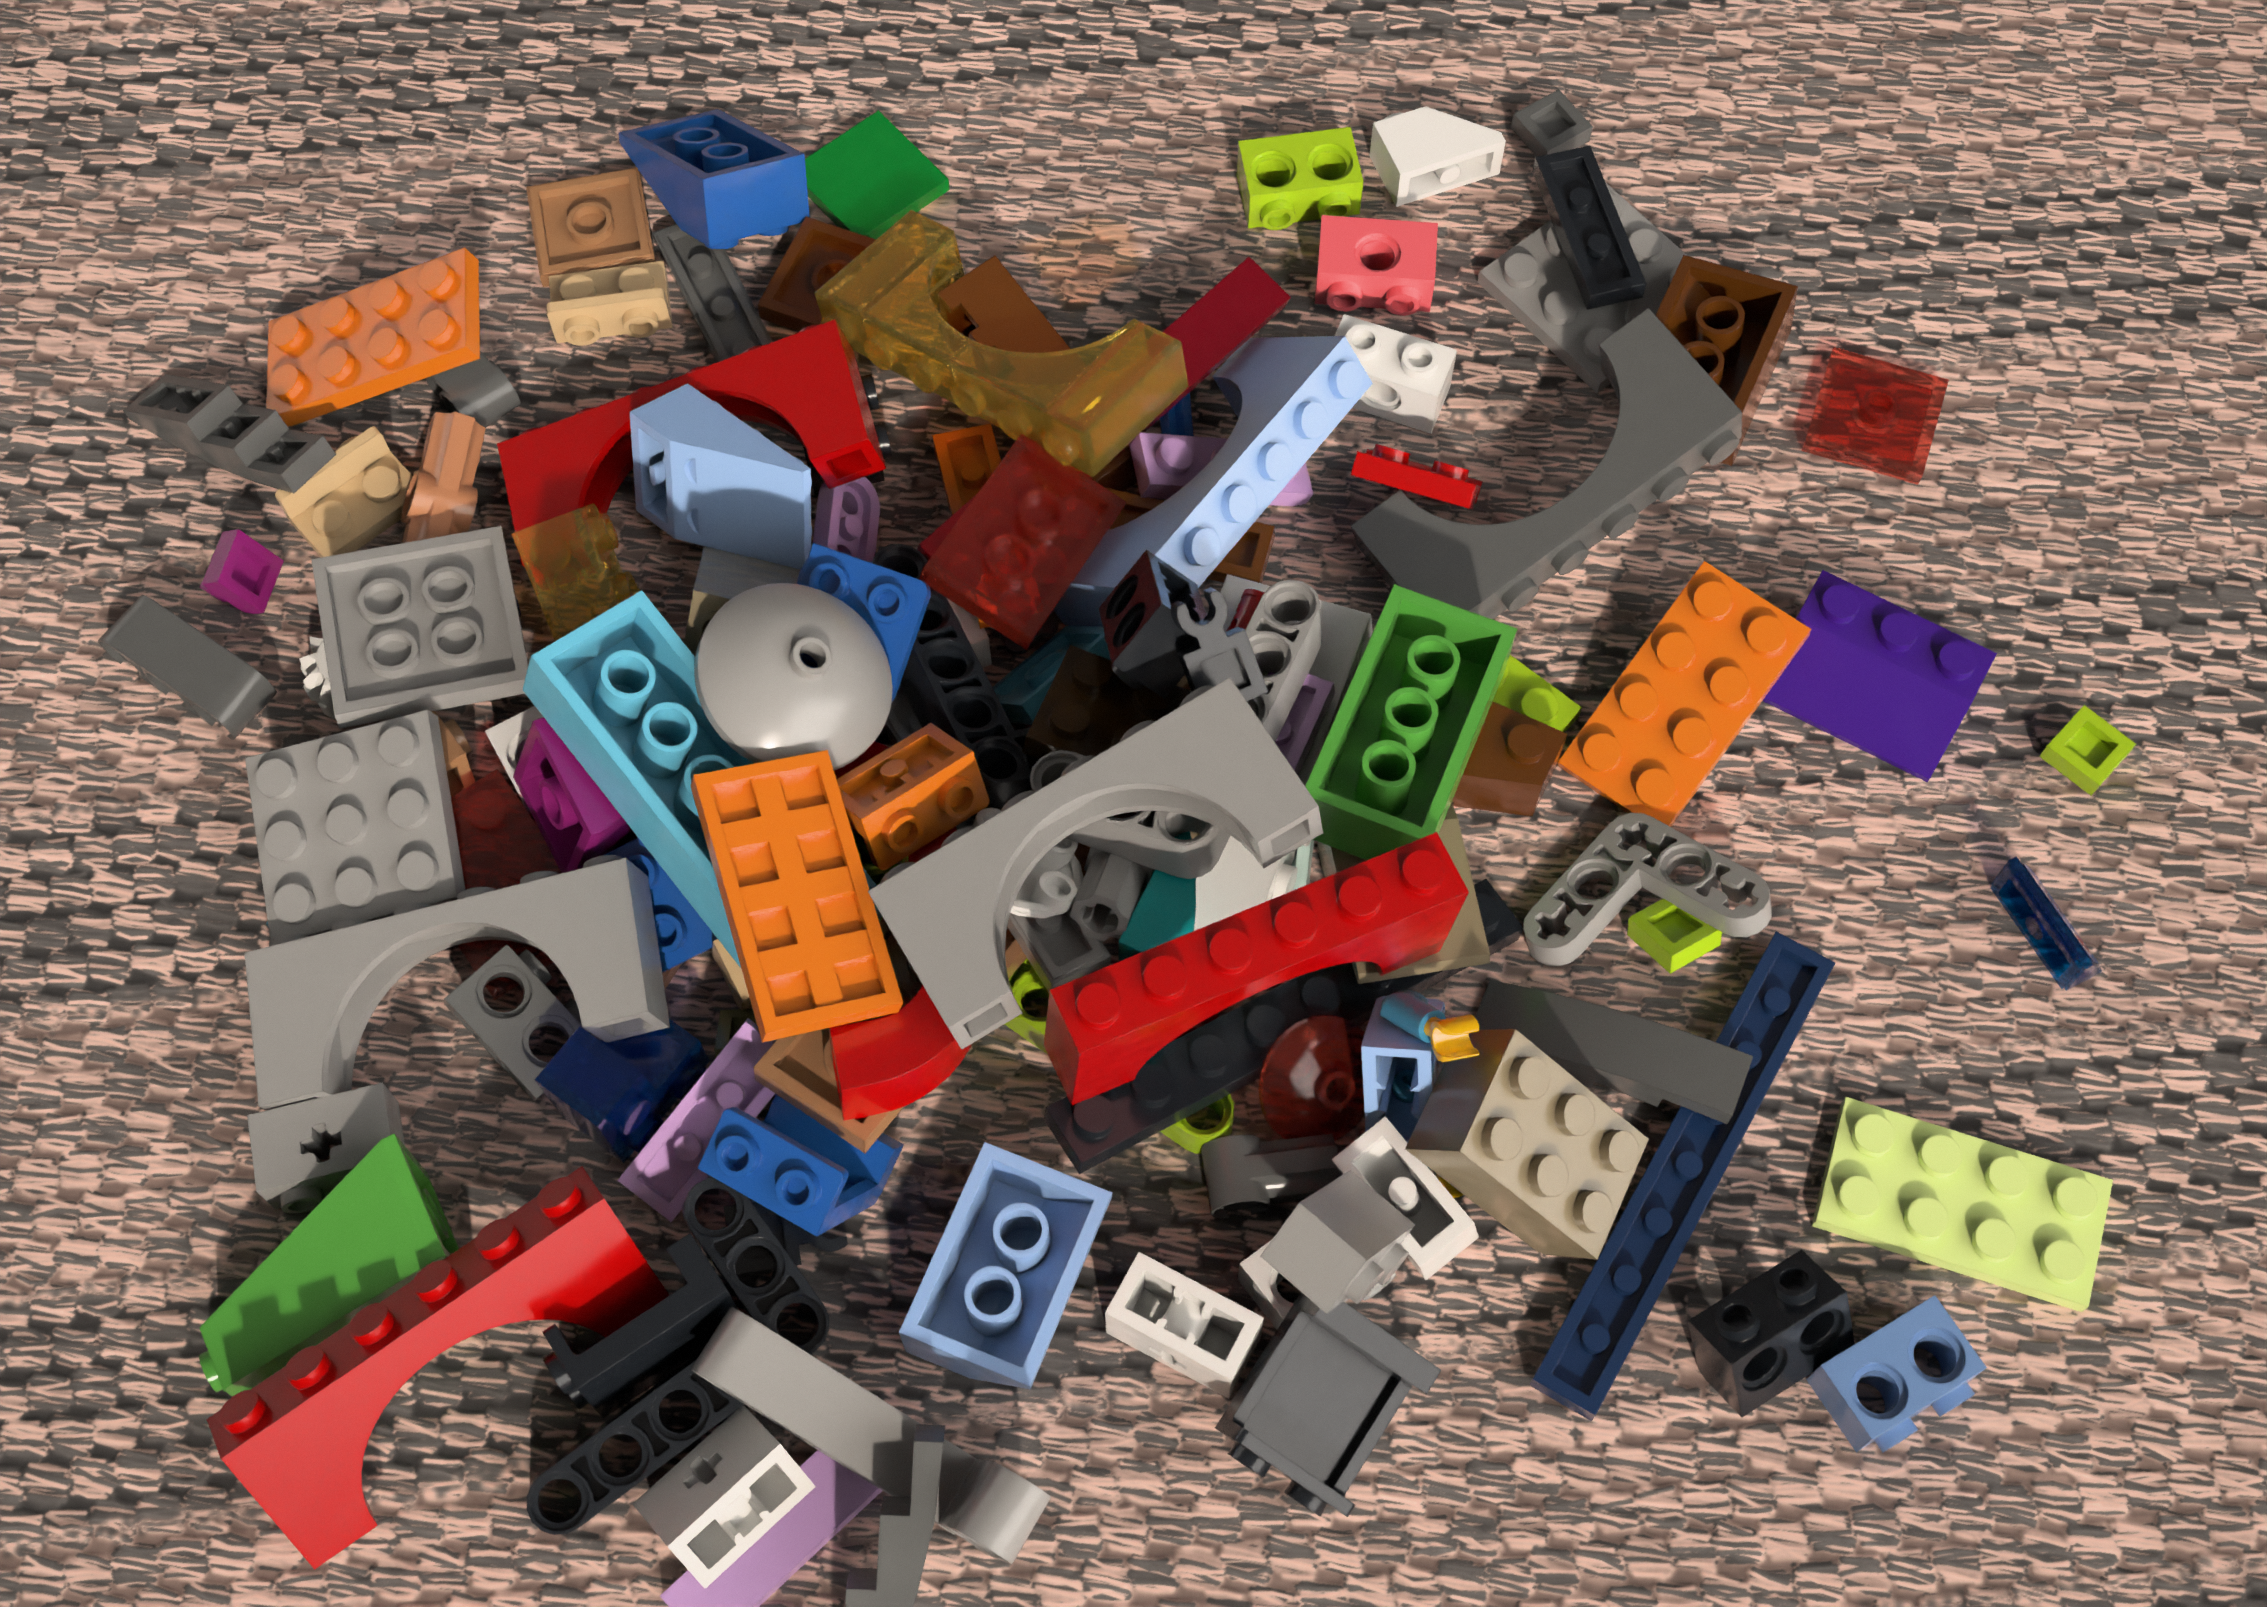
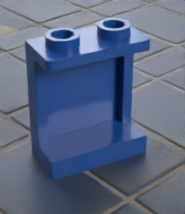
[697,1094,904,1237]

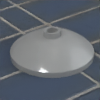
[694,583,893,770]

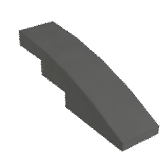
[123,374,336,493]
[1475,980,1753,1124]
[845,1424,945,1607]

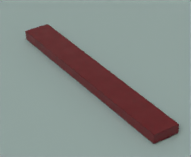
[917,257,1291,597]

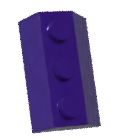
[1763,570,1997,782]

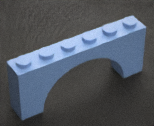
[1034,336,1373,626]

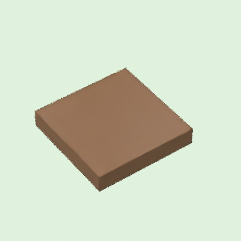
[526,167,656,287]

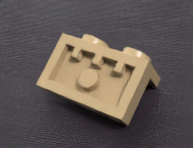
[546,261,673,346]
[275,426,412,557]

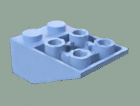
[629,384,812,570]

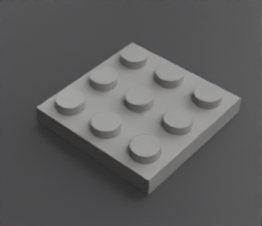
[1477,182,1688,393]
[311,526,529,729]
[245,710,465,940]

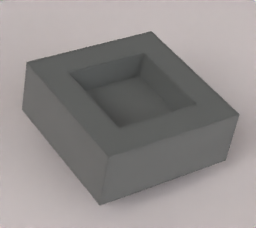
[1511,89,1593,157]

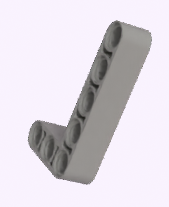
[1030,579,1322,879]
[691,1307,1051,1565]

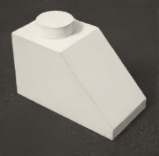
[1369,106,1506,207]
[1332,1116,1479,1280]

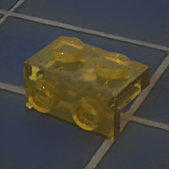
[512,503,639,641]

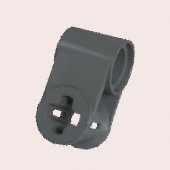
[426,351,521,428]

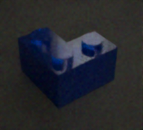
[535,1019,710,1163]

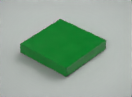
[805,110,950,240]

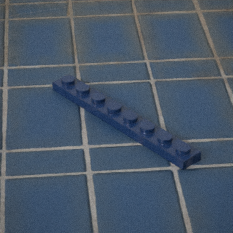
[1529,931,1835,1421]

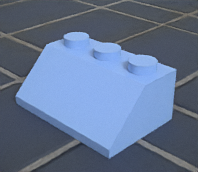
[899,1142,1112,1389]

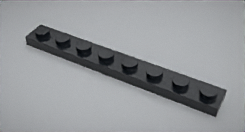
[1044,879,1523,1174]

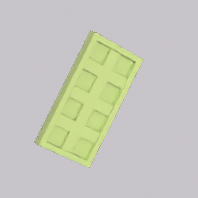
[1812,1097,2113,1312]

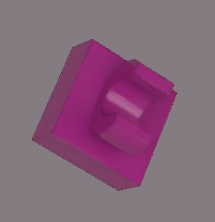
[200,529,284,614]

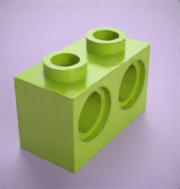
[1237,127,1364,230]

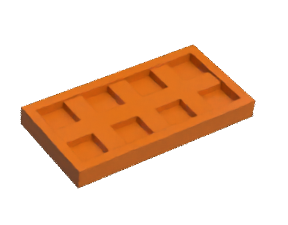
[266,247,480,427]
[1558,561,1811,827]
[690,750,903,1043]

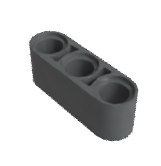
[98,595,277,740]

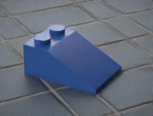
[619,109,810,249]

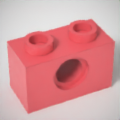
[1315,215,1438,316]

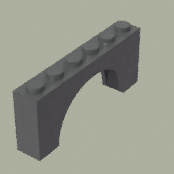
[1351,308,1742,620]

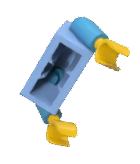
[1361,990,1479,1198]

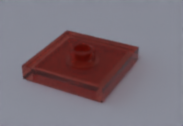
[1801,347,1949,485]

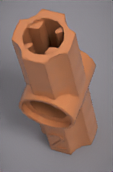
[401,412,486,543]

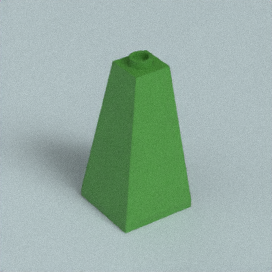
[199,1134,460,1396]

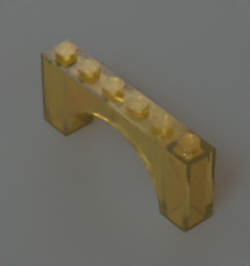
[815,210,1189,477]

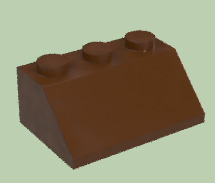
[1655,255,1798,466]

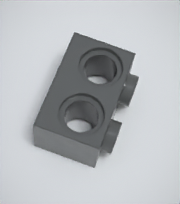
[444,945,598,1102]

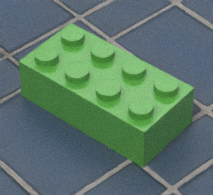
[1305,584,1517,860]

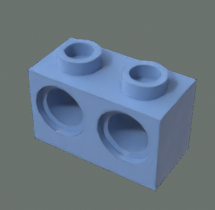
[1806,1295,1987,1453]

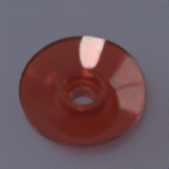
[1258,1014,1365,1141]

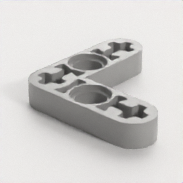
[1523,813,1772,966]

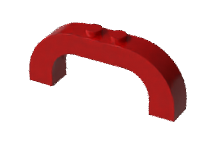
[829,741,972,1121]

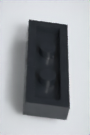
[1532,146,1647,310]

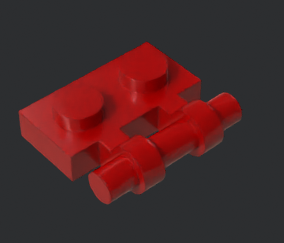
[1351,444,1483,510]

